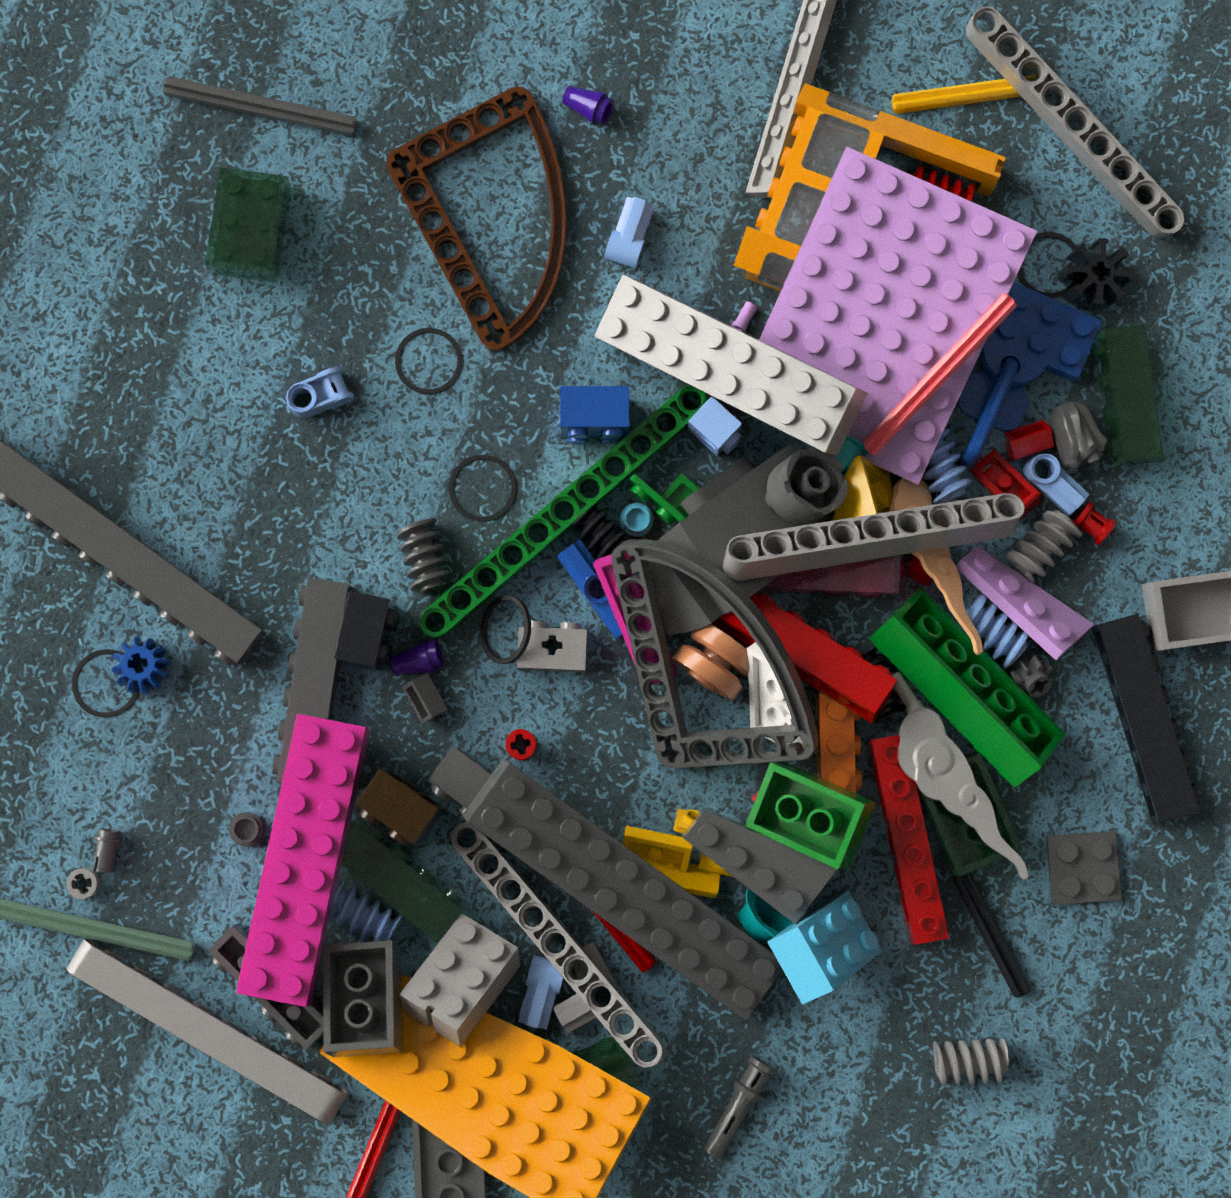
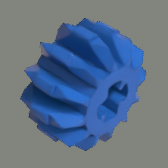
[111,637,171,695]

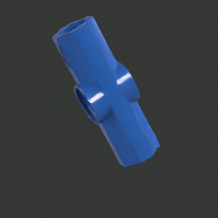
[556,540,622,639]

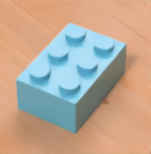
[768,891,882,1005]

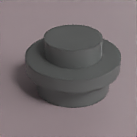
[229,812,264,847]

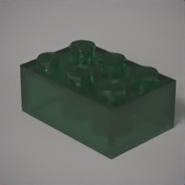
[205,167,292,283]
[916,753,1022,877]

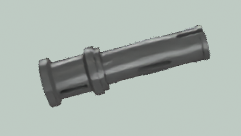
[703,1055,777,1159]

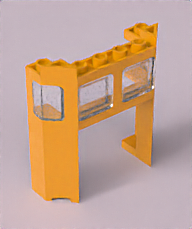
[733,83,1006,292]

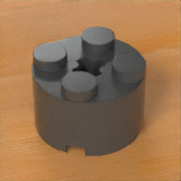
[765,447,848,526]

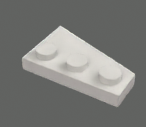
[747,642,808,748]

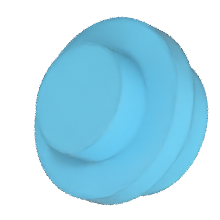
[620,503,653,537]

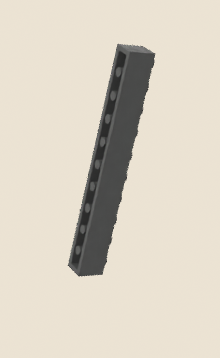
[0,440,266,666]

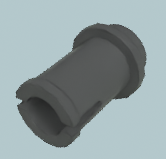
[92,828,122,873]

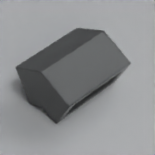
[402,673,449,724]

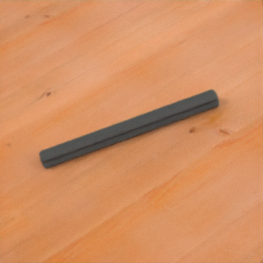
[163,76,358,136]

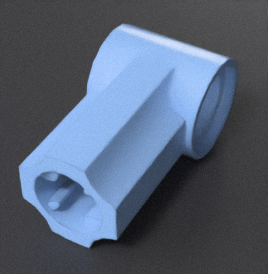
[604,197,654,269]
[1023,453,1089,516]
[518,955,563,1030]

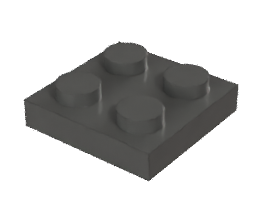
[1046,831,1122,905]

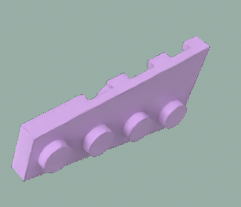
[956,546,1094,660]

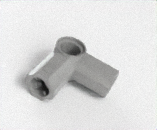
[553,941,622,1034]

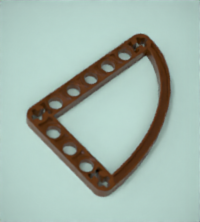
[386,86,566,352]

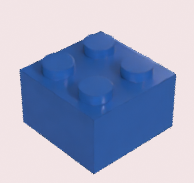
[560,386,629,444]

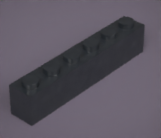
[1092,613,1200,823]

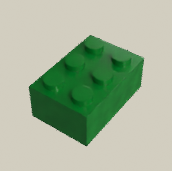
[745,761,876,870]

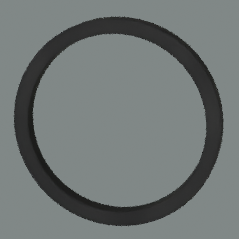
[1017,232,1078,298]
[395,328,462,394]
[449,455,516,522]
[480,595,531,664]
[72,649,140,717]

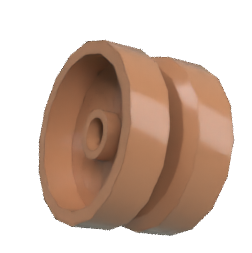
[671,624,749,702]

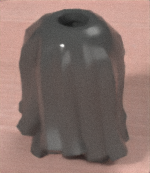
[1049,401,1109,472]

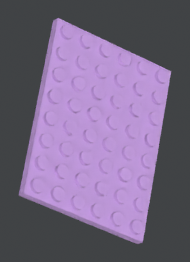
[759,146,1037,484]

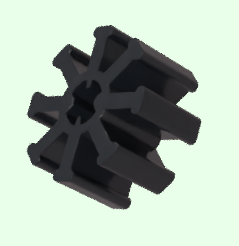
[1059,238,1134,312]

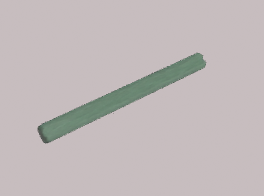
[0,899,196,961]

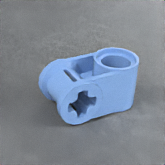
[286,366,355,418]

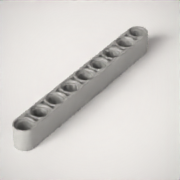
[966,6,1184,239]
[723,493,1025,581]
[451,822,666,1068]
[66,938,348,1124]

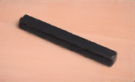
[953,870,1031,998]

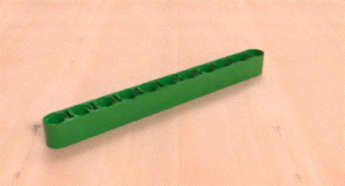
[420,385,707,639]

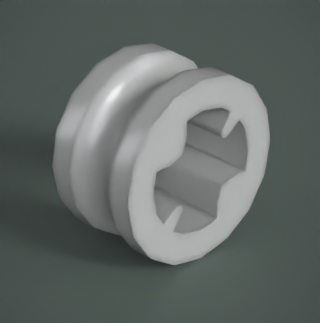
[66,868,100,899]

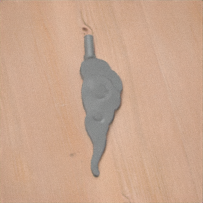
[893,672,1028,879]

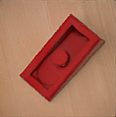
[969,449,1041,520]

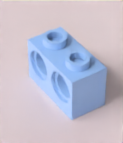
[688,396,742,457]

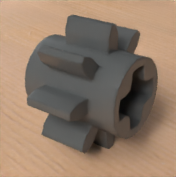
[1010,655,1054,698]

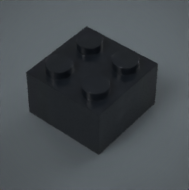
[334,591,400,671]

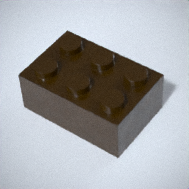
[356,769,446,846]

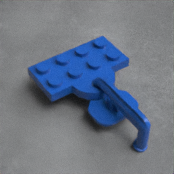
[956,282,1102,470]

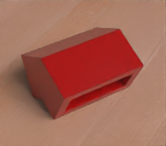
[1004,420,1054,463]

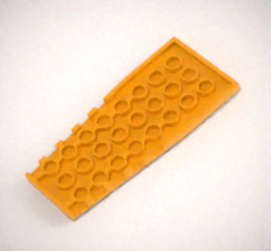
[320,974,652,1198]

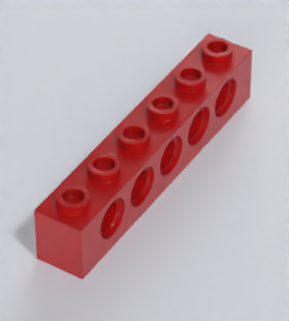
[867,735,949,945]

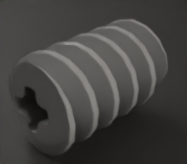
[1007,510,1082,583]
[933,1038,1009,1086]

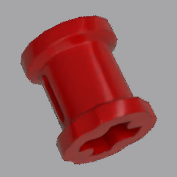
[1073,501,1117,545]
[505,729,537,760]

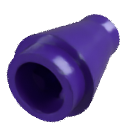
[562,86,614,125]
[391,640,444,676]

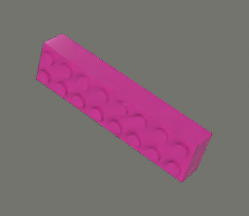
[236,714,370,1007]

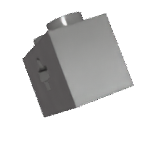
[517,621,587,672]

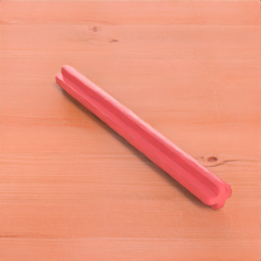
[863,293,1017,455]

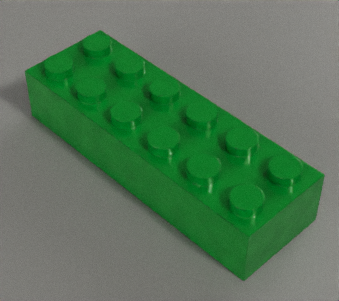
[869,587,1065,788]

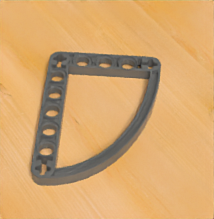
[611,540,819,768]

